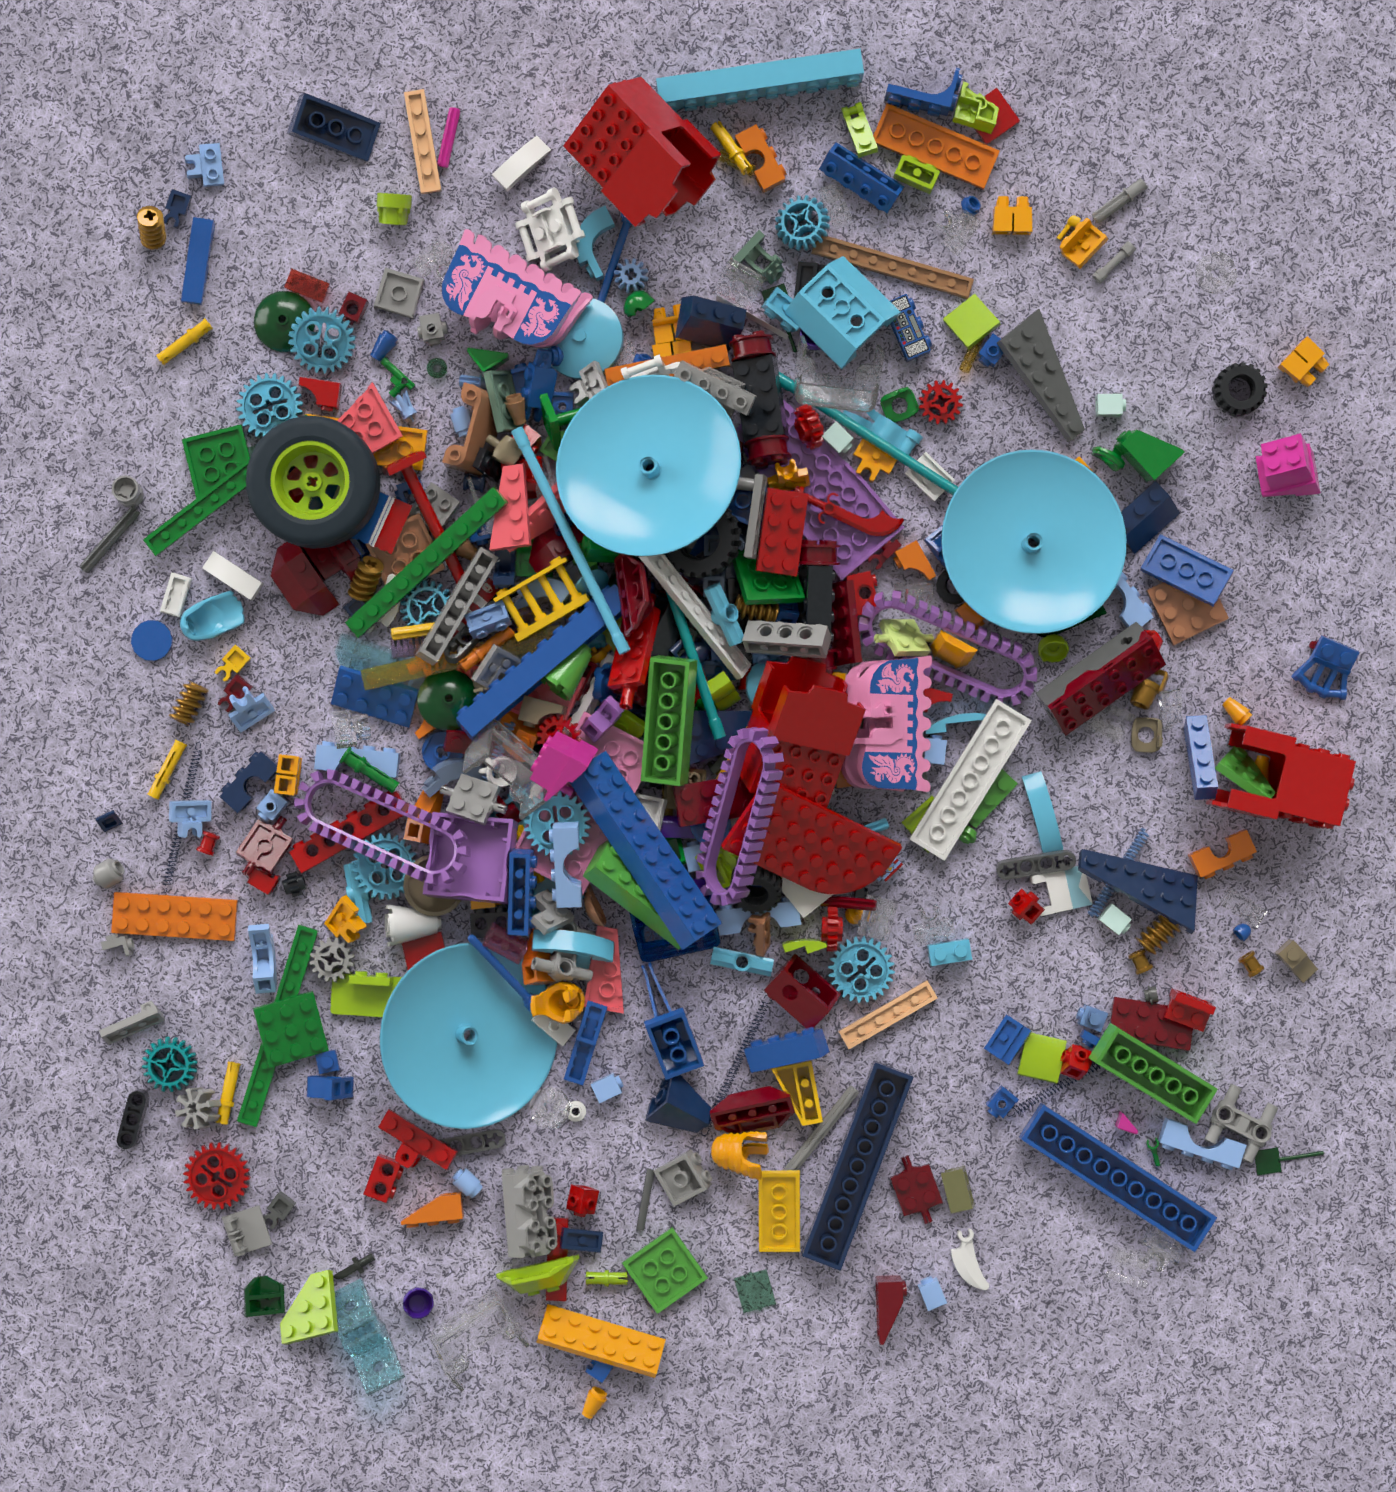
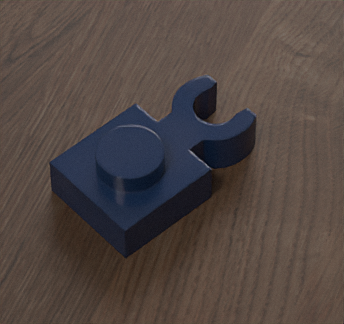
[164,189,192,229]

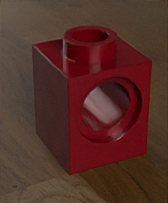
[338,291,369,326]

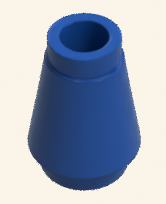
[370,330,398,361]

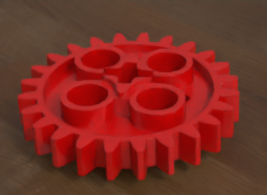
[183,1142,251,1210]

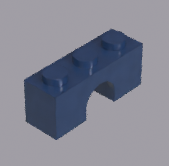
[219,751,277,813]

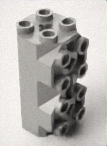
[502,1165,557,1258]

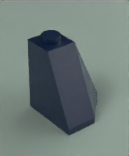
[645,1075,711,1133]

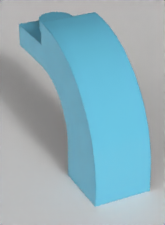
[576,206,615,281]

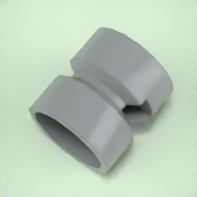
[112,475,144,508]

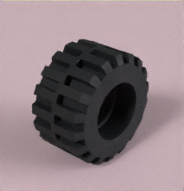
[1212,362,1268,417]
[730,865,783,914]

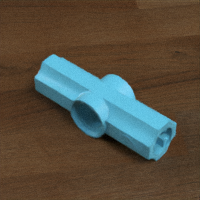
[704,582,744,647]
[344,863,373,923]
[710,947,774,977]

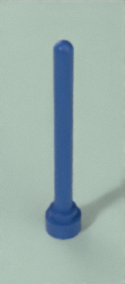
[597,214,633,303]
[468,934,536,1011]

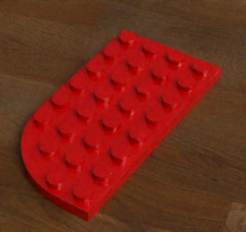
[721,785,902,894]

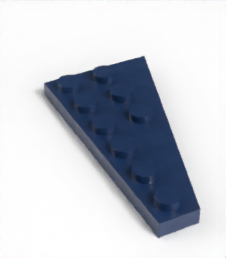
[689,711,753,765]
[1078,849,1198,934]

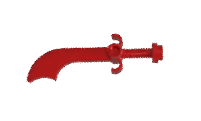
[793,486,904,536]

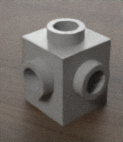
[417,313,448,346]

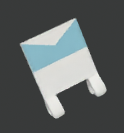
[1030,866,1093,916]

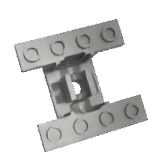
[674,360,757,419]

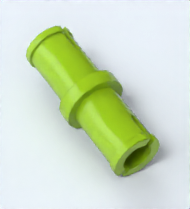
[586,1270,628,1287]

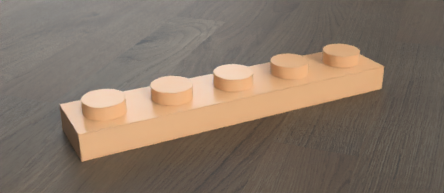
[404,89,442,194]
[838,980,938,1049]

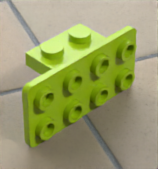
[330,971,402,1017]

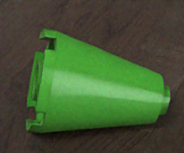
[540,643,592,701]

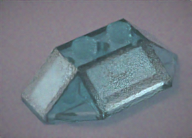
[335,633,416,683]

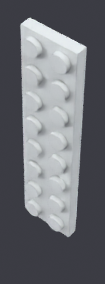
[909,699,1032,861]

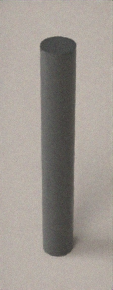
[636,1168,655,1231]

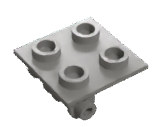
[408,482,460,531]
[222,1205,272,1257]

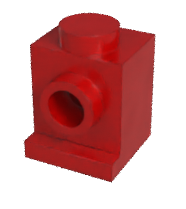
[247,868,281,895]

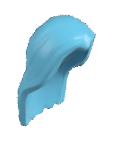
[180,590,245,641]

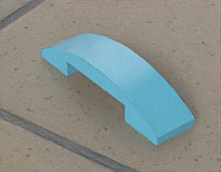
[924,713,986,734]
[1022,771,1063,853]
[532,929,614,963]

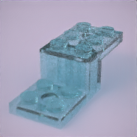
[335,1278,405,1396]

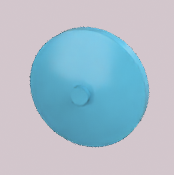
[546,298,624,380]

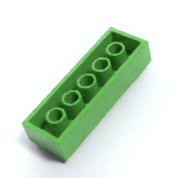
[641,655,698,786]
[583,840,681,950]
[1089,1023,1218,1124]

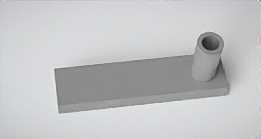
[736,474,768,560]

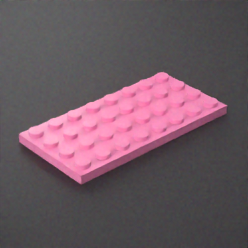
[515,711,644,896]

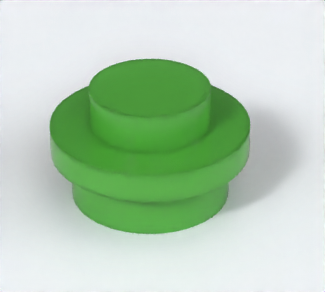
[959,826,977,844]

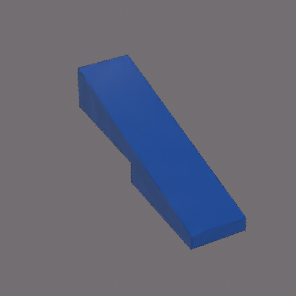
[181,217,215,305]
[564,1001,608,1085]

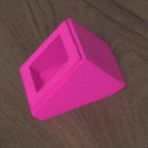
[1115,1111,1138,1134]

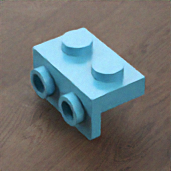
[761,287,799,332]

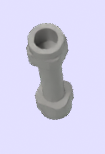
[1092,241,1136,284]

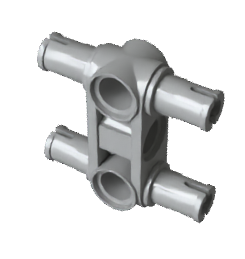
[531,921,595,982]
[1204,1084,1279,1164]

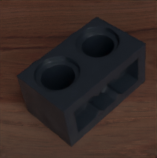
[470,907,513,938]

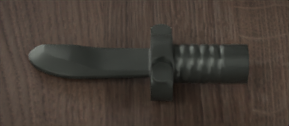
[333,1253,376,1279]

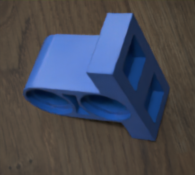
[307,1075,354,1101]

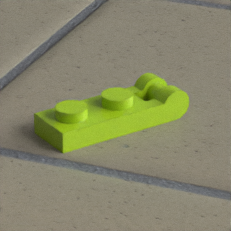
[841,102,878,158]

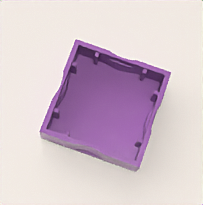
[423,812,518,904]

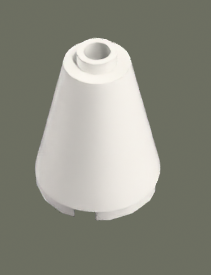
[385,905,441,946]

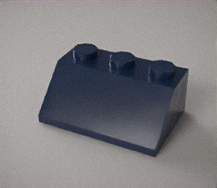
[675,295,747,351]
[1121,481,1180,554]

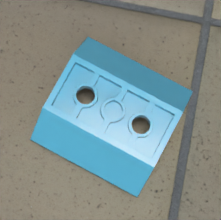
[784,256,901,369]

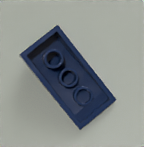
[287,93,381,162]

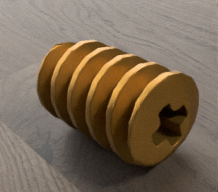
[137,206,166,250]
[347,556,384,601]
[734,594,779,622]
[168,680,209,726]
[1136,915,1181,955]

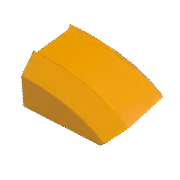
[930,630,977,669]

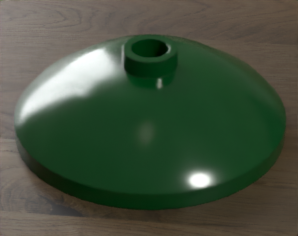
[254,291,315,352]
[417,669,477,731]

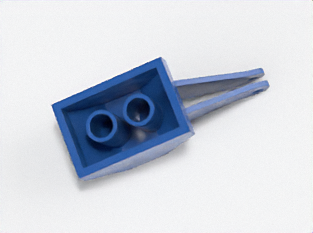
[641,962,704,1080]

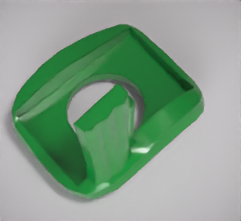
[880,387,919,423]
[1091,441,1125,472]

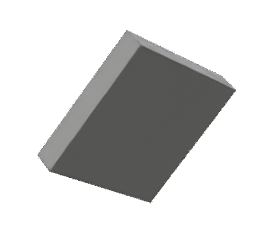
[373,267,425,319]

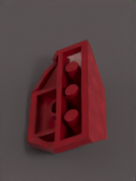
[529,517,585,576]
[270,542,340,616]
[614,554,654,637]
[710,1086,795,1134]

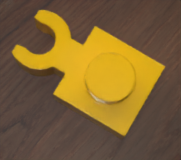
[215,644,252,682]

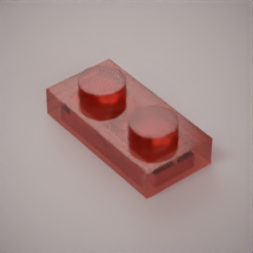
[284,268,330,303]

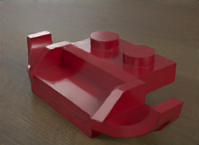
[301,540,360,584]

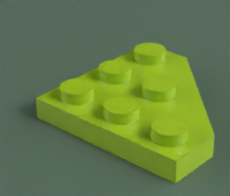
[280,1270,338,1345]

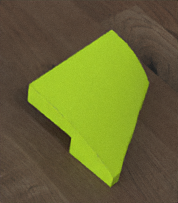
[952,81,999,134]

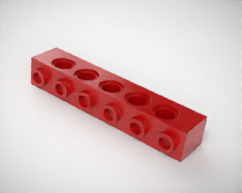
[289,791,409,873]

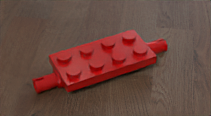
[607,594,661,710]

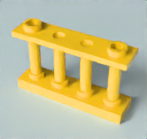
[493,556,591,642]

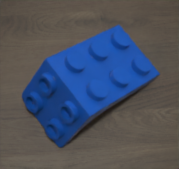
[884,67,963,117]

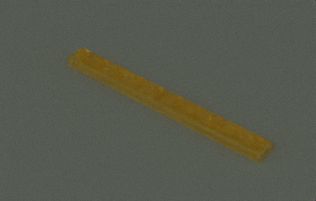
[360,624,562,691]

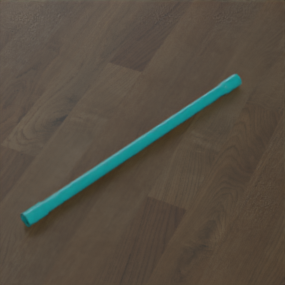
[779,372,958,496]
[665,590,726,740]

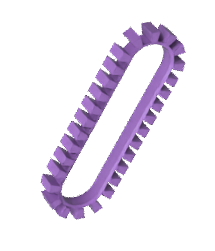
[859,591,1037,706]
[696,727,784,906]
[294,769,471,886]

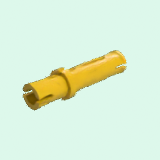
[710,121,753,175]
[156,318,213,365]
[147,739,187,800]
[215,1061,241,1125]

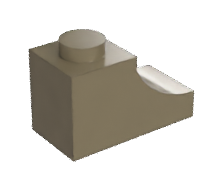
[518,695,568,728]
[1274,939,1318,983]

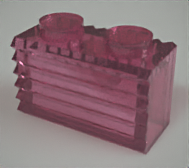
[482,922,528,965]

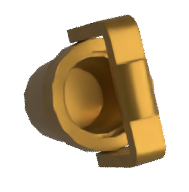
[1130,669,1169,710]

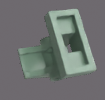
[731,230,785,285]

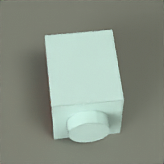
[1095,394,1126,417]
[822,421,854,454]
[1097,903,1132,935]

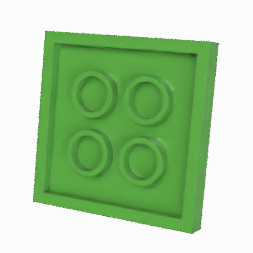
[622,1227,708,1314]

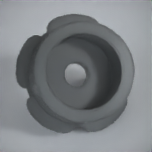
[1144,985,1159,1005]

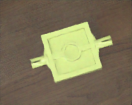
[874,619,934,656]

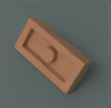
[748,912,770,957]

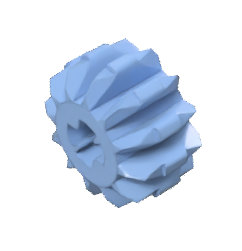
[614,258,648,294]

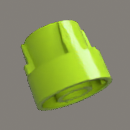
[376,193,412,225]

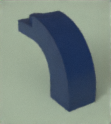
[493,549,516,589]

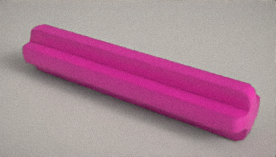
[437,107,460,168]

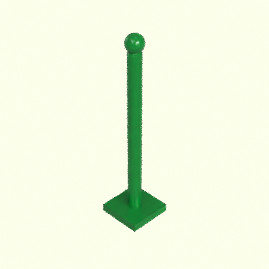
[540,393,580,451]

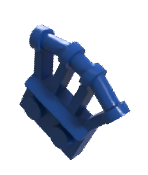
[1292,635,1360,700]

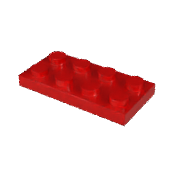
[755,488,809,576]

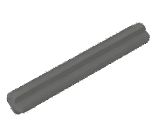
[80,507,140,573]

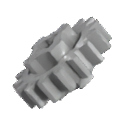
[310,937,355,982]

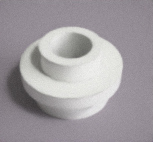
[566,1101,586,1122]

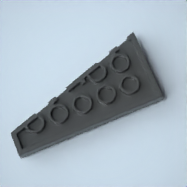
[997,309,1085,442]

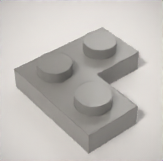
[472,644,521,689]
[531,889,575,935]

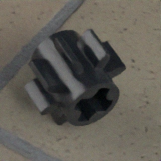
[282,872,307,898]

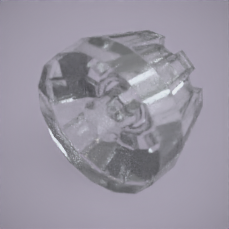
[893,582,934,610]

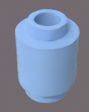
[450,406,472,438]
[452,1168,483,1199]

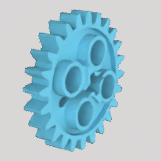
[288,306,356,374]
[236,373,304,438]
[524,791,591,856]
[351,833,416,900]
[828,936,895,1003]

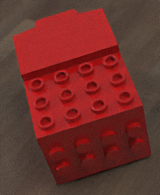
[563,77,721,227]
[740,656,866,808]
[1206,723,1356,829]

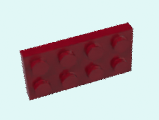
[831,580,862,666]
[673,777,755,827]
[1110,997,1193,1051]

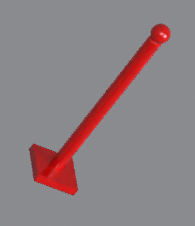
[382,450,464,584]

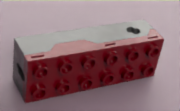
[1036,622,1166,736]

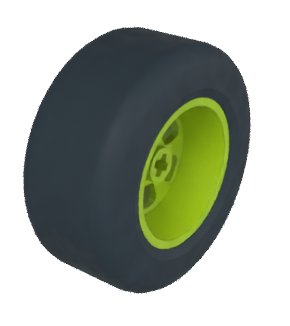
[246,416,380,549]

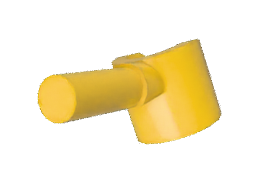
[1057,215,1081,241]

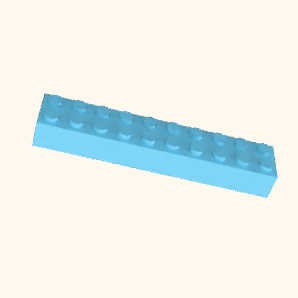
[656,48,864,112]

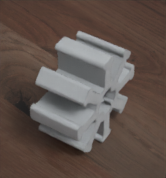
[175,1087,221,1129]

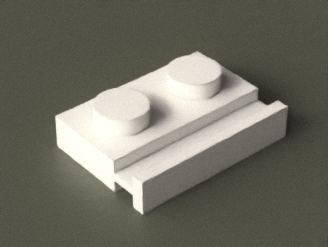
[905,452,955,502]

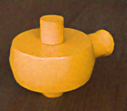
[590,644,612,663]
[845,909,864,924]

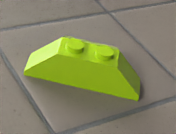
[496,1254,580,1296]

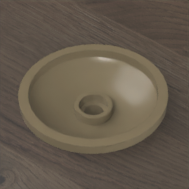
[403,855,461,916]

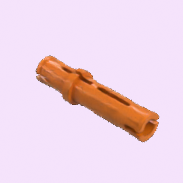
[458,626,515,672]

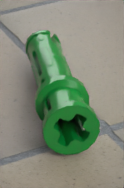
[339,747,400,794]

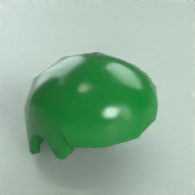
[623,290,655,318]

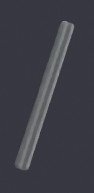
[783,1086,859,1170]

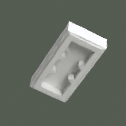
[160,572,192,618]
[531,1015,576,1046]

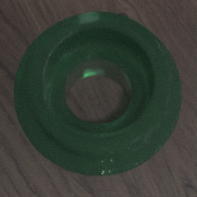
[427,358,447,379]

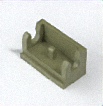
[941,1165,975,1213]

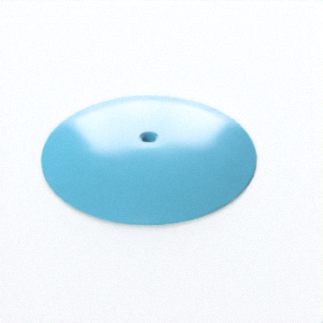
[556,375,741,556]
[941,450,1127,634]
[380,943,557,1129]

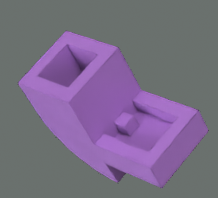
[580,695,625,743]

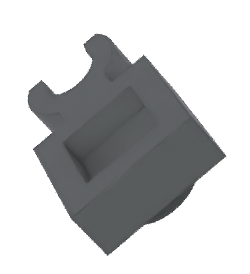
[264,1191,296,1229]

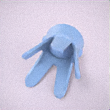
[389,390,417,422]

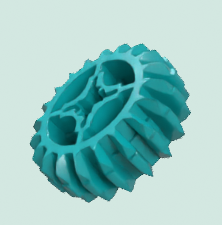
[142,1036,198,1092]

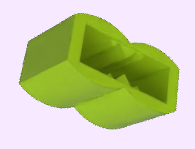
[707,671,741,711]

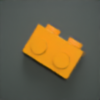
[1059,218,1108,269]

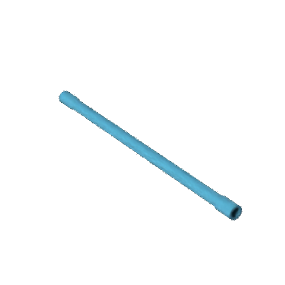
[511,427,631,655]

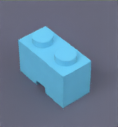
[927,938,972,966]

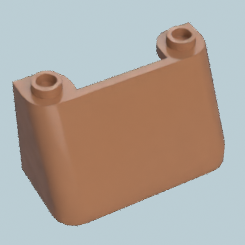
[442,382,498,476]

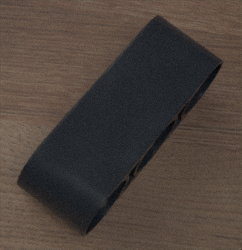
[117,1089,149,1149]

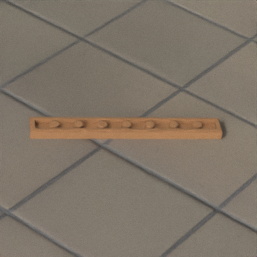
[811,236,974,299]

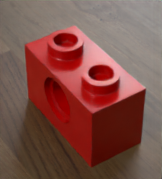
[845,571,878,617]

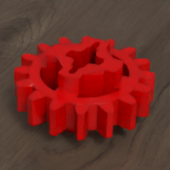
[918,380,963,425]
[794,404,824,450]
[537,714,582,745]
[821,907,843,952]

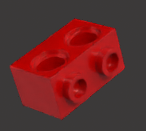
[363,1153,404,1203]

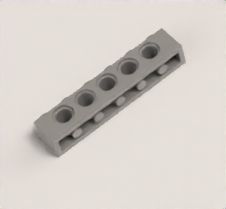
[416,547,498,666]

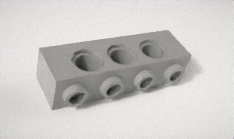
[742,620,831,658]

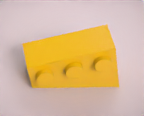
[771,1060,823,1126]

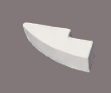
[492,136,551,192]
[202,551,264,601]

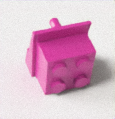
[1256,433,1321,497]
[530,731,598,802]

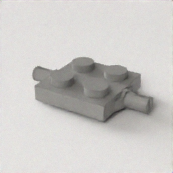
[440,773,507,825]

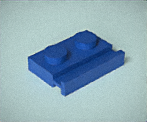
[984,1014,1032,1066]

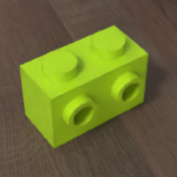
[893,155,940,194]

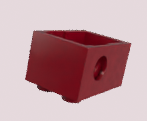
[763,953,841,1028]

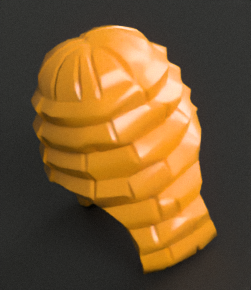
[530,981,585,1024]
[711,1131,769,1180]

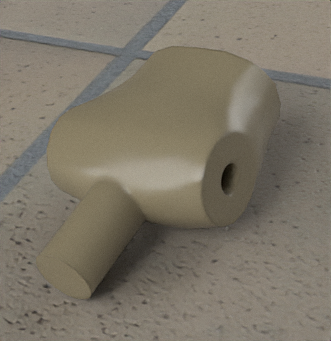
[485,434,523,466]

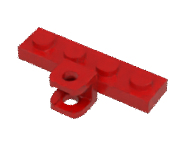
[378,1109,458,1170]

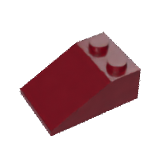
[875,1275,907,1345]

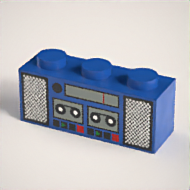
[890,294,932,362]

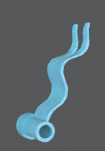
[843,396,923,455]

